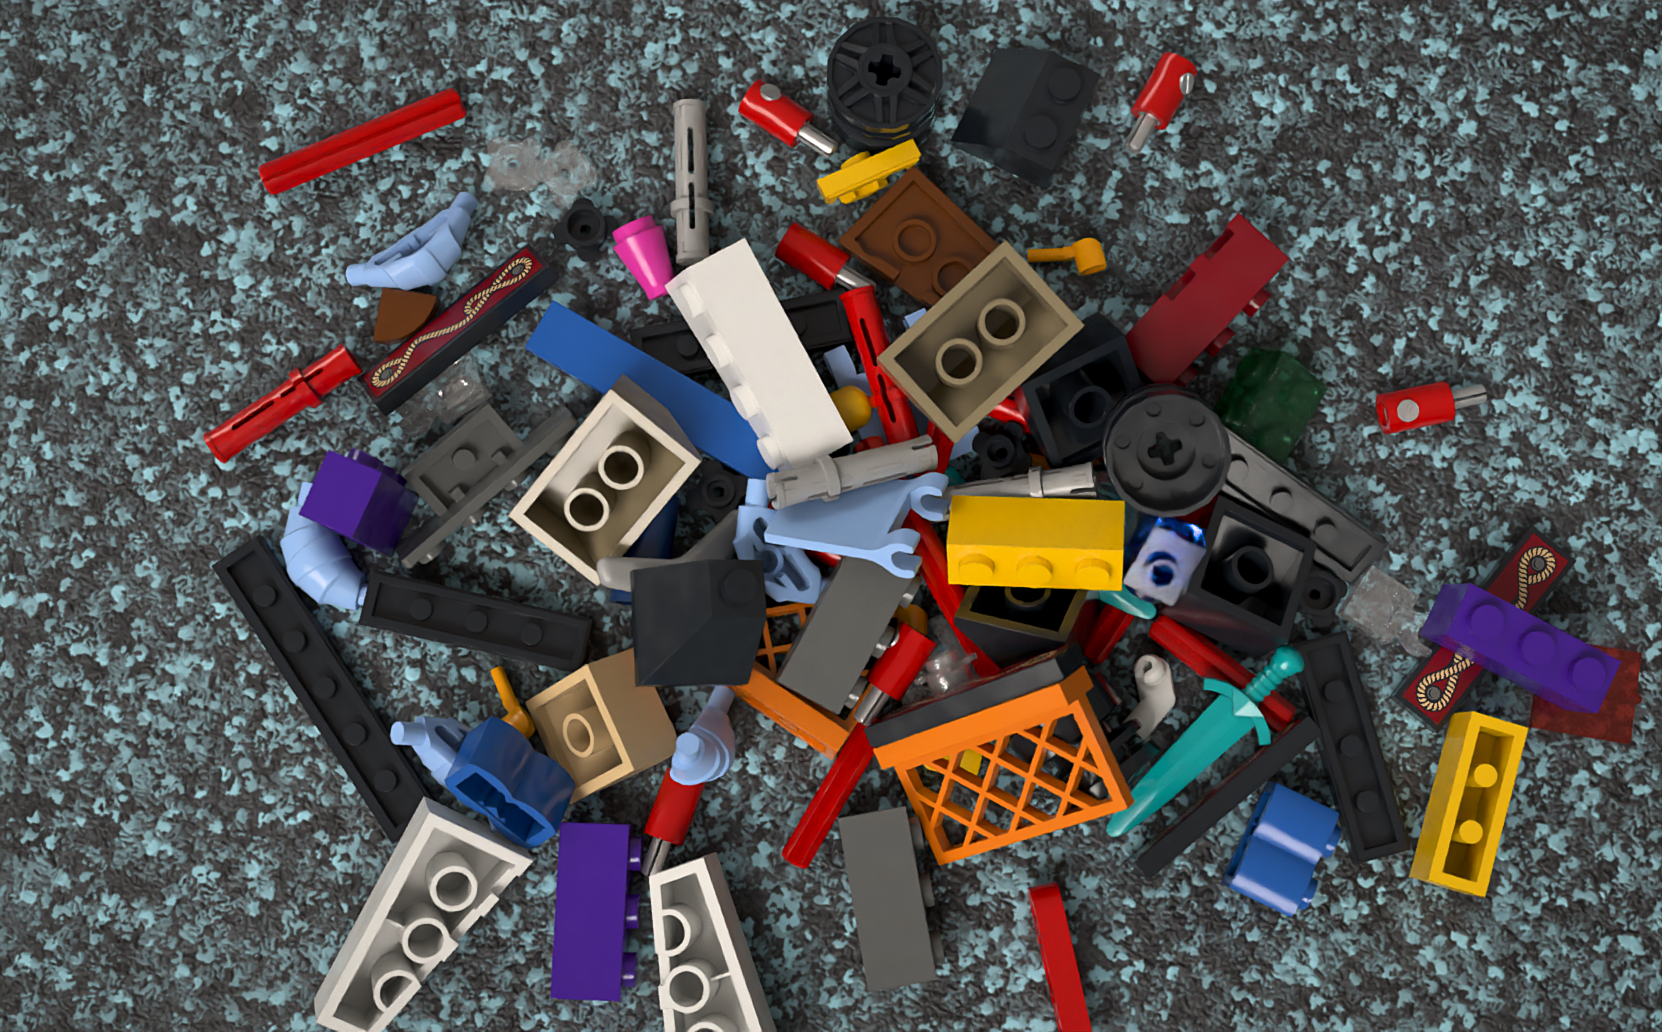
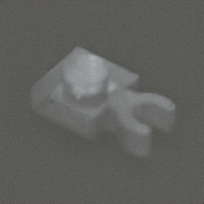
[395,351,493,438]
[1337,565,1432,657]

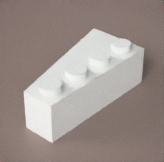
[664,238,853,472]
[314,796,533,1032]
[649,852,777,1032]

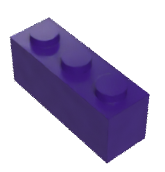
[298,448,419,558]
[1419,583,1621,714]
[550,821,644,1002]

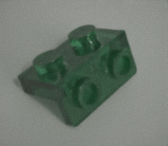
[1213,348,1328,465]

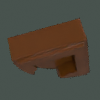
[373,287,440,345]

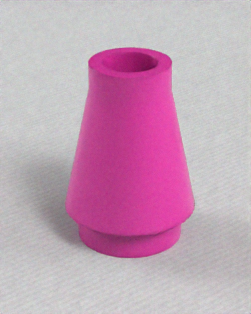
[612,215,675,301]

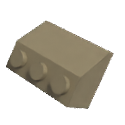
[877,240,1085,444]
[508,374,703,586]

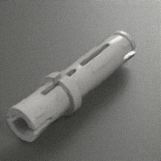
[670,99,714,267]
[766,435,938,510]
[929,462,1099,524]

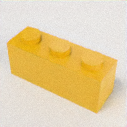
[946,495,1125,591]
[1409,711,1528,897]

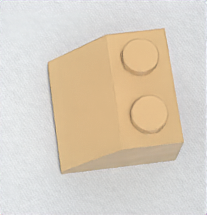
[525,648,678,804]

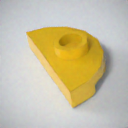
[817,138,921,205]

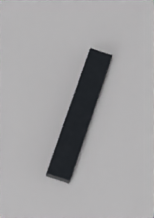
[212,535,438,844]

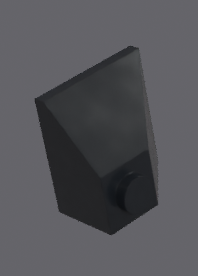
[630,559,767,687]

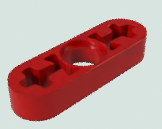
[1027,881,1092,1032]

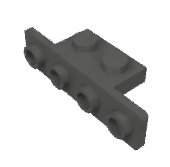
[396,400,579,569]

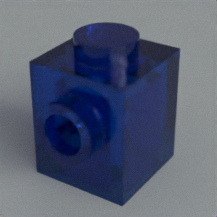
[1122,513,1207,607]

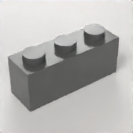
[773,552,922,715]
[838,806,945,992]

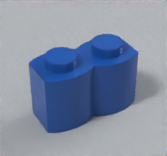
[444,716,576,850]
[1221,781,1341,918]

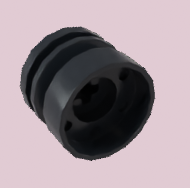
[827,17,943,156]
[1101,382,1232,517]
[1007,670,1160,812]

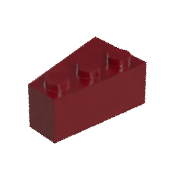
[1125,213,1290,387]

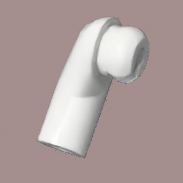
[1123,654,1176,740]

